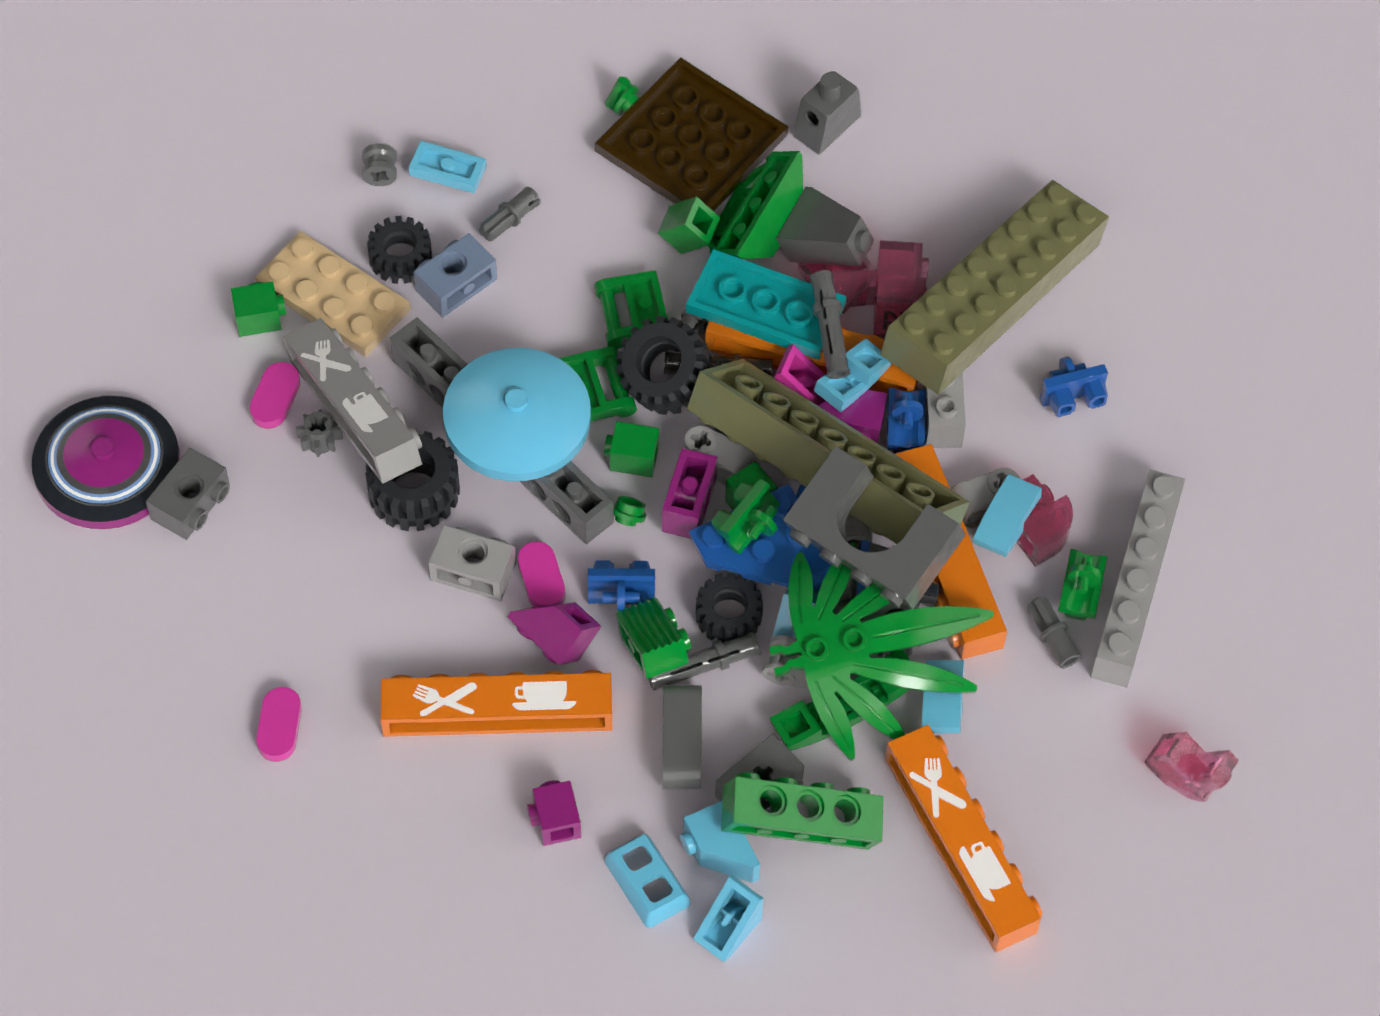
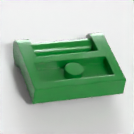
[594,270,668,349]
[559,346,637,422]

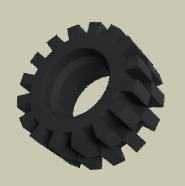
[367,216,432,284]

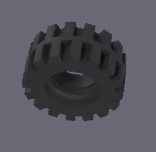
[695,573,763,643]

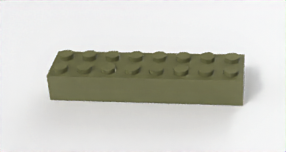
[880,179,1109,395]
[687,359,970,544]

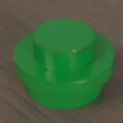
[613,496,647,527]

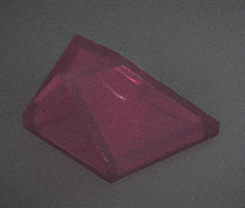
[797,257,877,314]

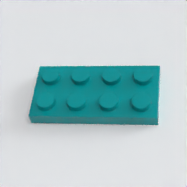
[686,249,846,360]

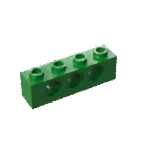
[721,773,884,850]

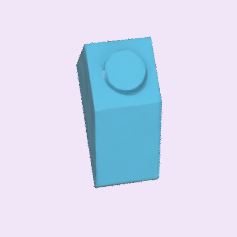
[680,801,761,883]

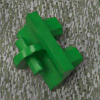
[712,479,780,554]
[1058,549,1107,621]

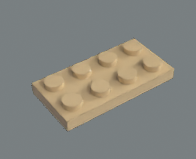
[255,231,411,357]

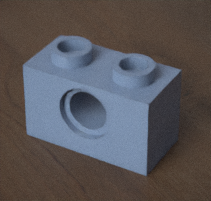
[414,233,497,318]

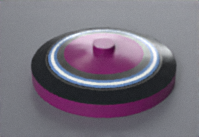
[31,396,181,529]

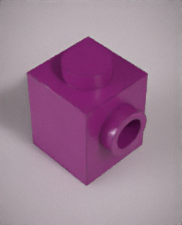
[527,780,581,846]

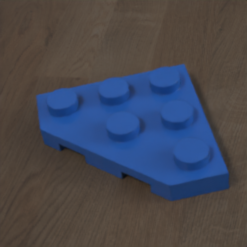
[689,484,831,593]

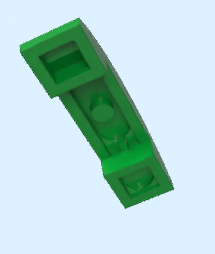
[769,649,910,751]

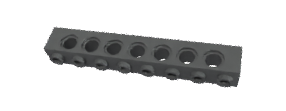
[390,317,614,545]

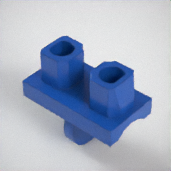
[1039,356,1108,417]
[887,388,925,454]
[587,560,655,611]

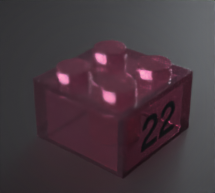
[873,240,929,340]

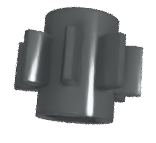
[296,409,343,457]

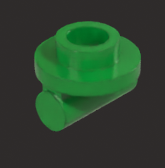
[605,76,640,115]

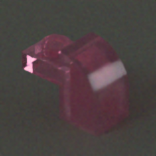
[1016,474,1073,567]
[1143,731,1239,802]

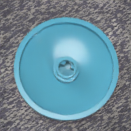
[443,348,591,481]

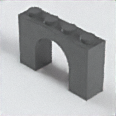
[783,446,966,610]

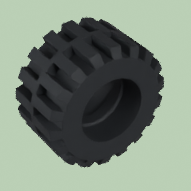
[616,316,715,415]
[365,429,460,531]

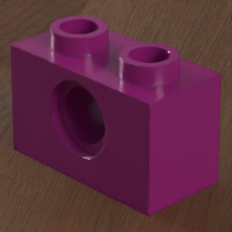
[662,448,718,539]

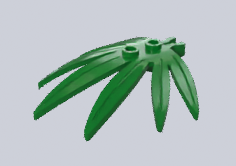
[769,542,994,761]

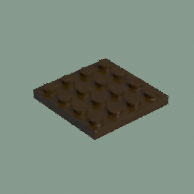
[595,57,789,211]

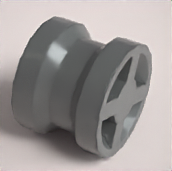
[362,143,397,186]

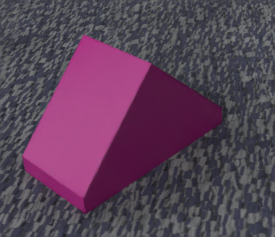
[776,344,826,406]

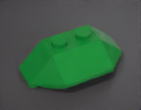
[708,151,803,259]

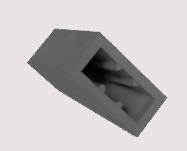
[776,187,874,267]

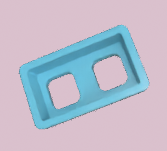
[604,833,691,928]

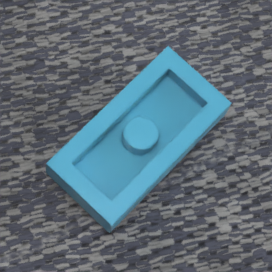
[409,141,487,194]

